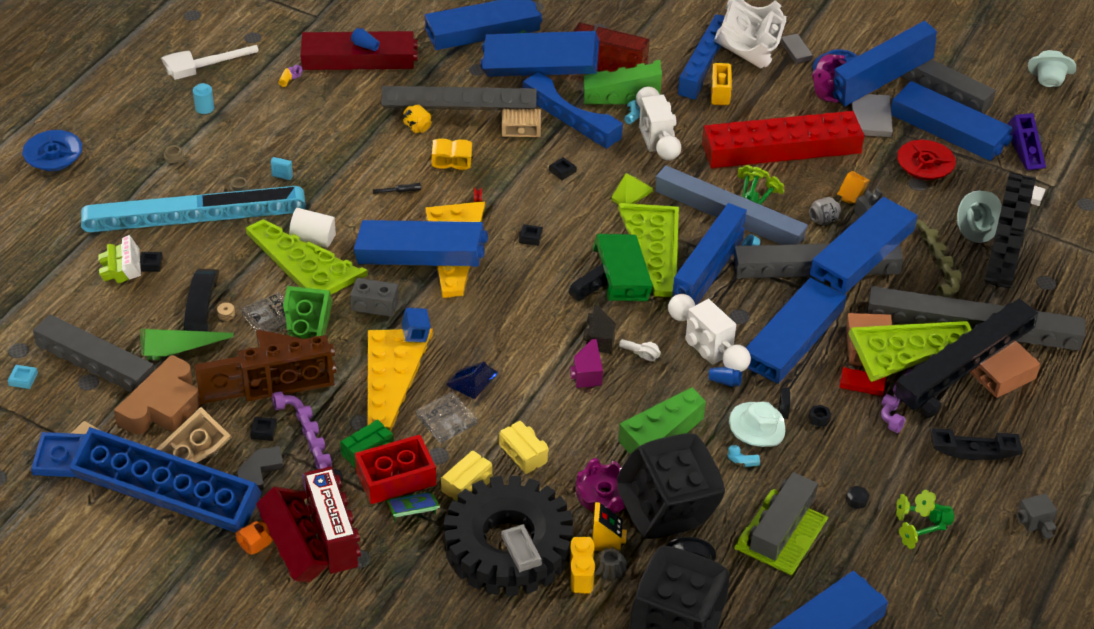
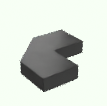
[237,446,284,490]

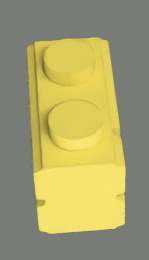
[499,421,549,474]
[441,451,493,502]

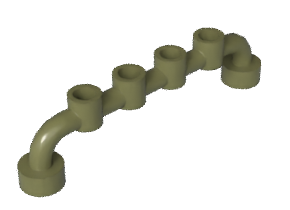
[915,219,961,298]

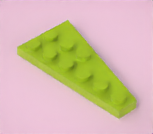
[618,203,679,297]
[246,219,368,295]
[848,321,972,382]

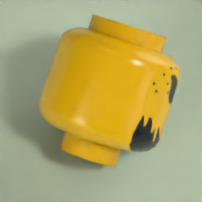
[403,104,432,133]

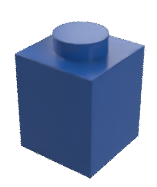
[402,308,431,342]

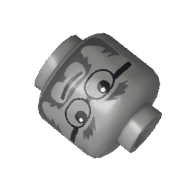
[809,197,841,226]

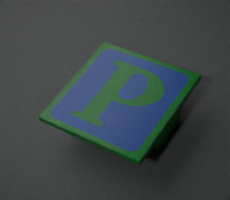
[386,492,440,522]

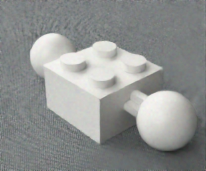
[636,86,681,160]
[668,294,751,372]

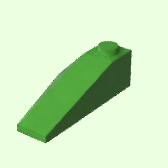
[140,329,234,360]

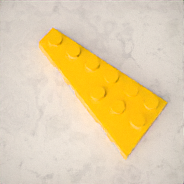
[425,201,485,298]
[368,329,433,431]

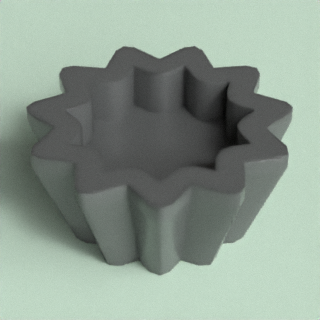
[594,547,627,581]

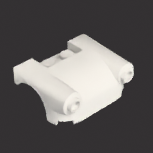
[714,0,787,69]

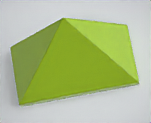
[611,173,653,204]

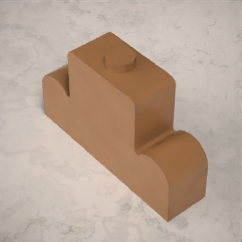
[114,354,201,434]

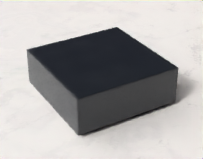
[549,157,577,180]
[519,224,543,246]
[140,252,163,272]
[186,322,212,332]
[779,387,790,419]
[250,417,277,441]

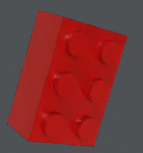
[355,435,436,504]

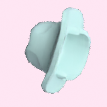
[1028,50,1076,87]
[957,190,1002,243]
[729,402,785,447]

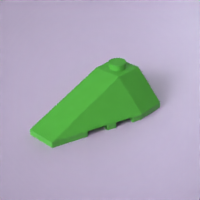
[283,286,332,339]

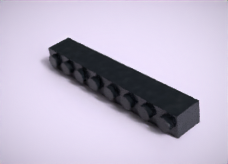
[895,298,1038,411]

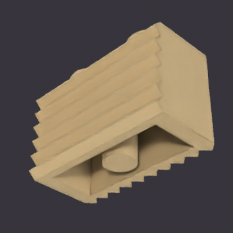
[502,108,541,137]

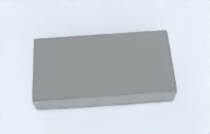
[780,34,813,64]
[501,524,542,572]

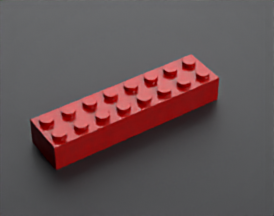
[702,111,865,168]

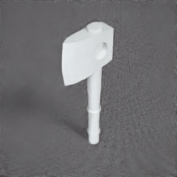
[161,45,258,80]

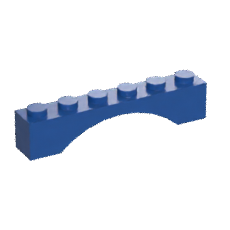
[678,14,725,100]
[523,72,623,149]

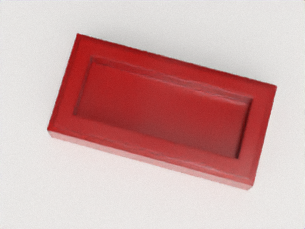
[839,367,886,396]

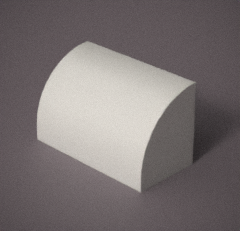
[289,208,336,248]

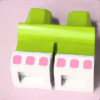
[99,235,141,284]

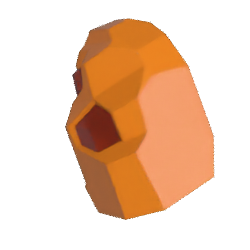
[235,520,273,555]

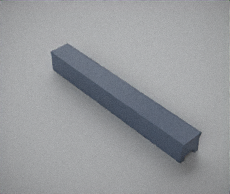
[655,165,808,245]

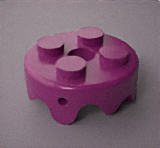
[812,54,846,103]
[576,458,625,513]

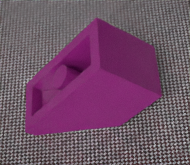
[570,339,603,388]

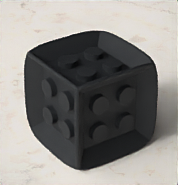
[617,433,725,539]
[629,546,729,629]

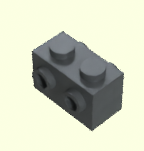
[350,278,399,317]

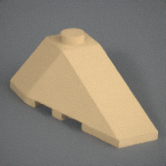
[156,407,232,463]

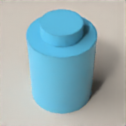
[193,83,214,114]

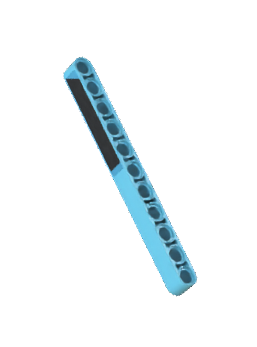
[81,186,306,232]

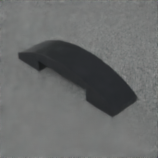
[183,268,219,331]
[930,428,1023,460]

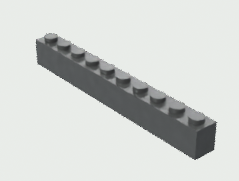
[867,286,1085,351]

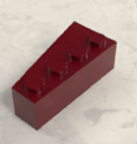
[256,486,329,583]

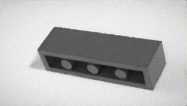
[749,472,818,561]

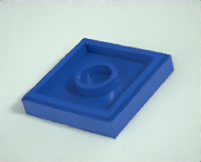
[31,432,86,477]

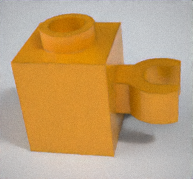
[837,171,870,204]

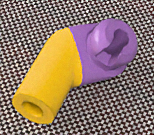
[278,65,303,87]

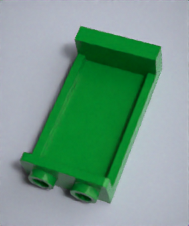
[593,234,653,301]

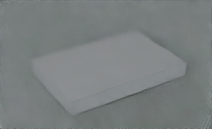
[851,94,893,137]

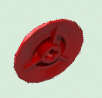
[897,139,956,181]

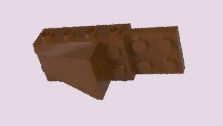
[194,330,337,404]

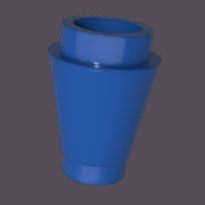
[351,28,380,51]
[709,367,742,388]

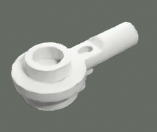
[619,339,661,361]

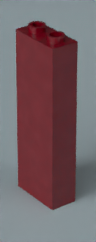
[300,31,418,70]

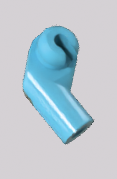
[624,100,641,124]
[727,445,760,467]

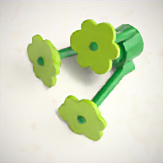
[737,165,785,205]
[896,490,954,549]

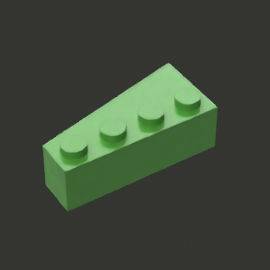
[583,60,662,104]
[618,387,706,454]

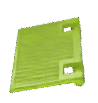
[734,489,829,576]

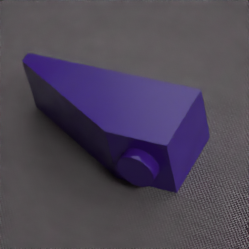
[1007,113,1046,171]

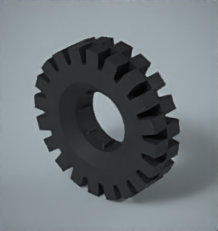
[985,172,1036,289]
[444,475,574,596]

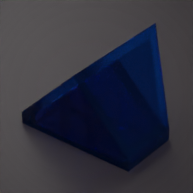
[446,361,498,399]

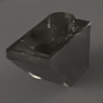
[583,305,616,354]

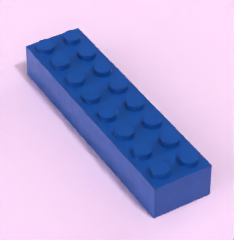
[69,427,262,533]

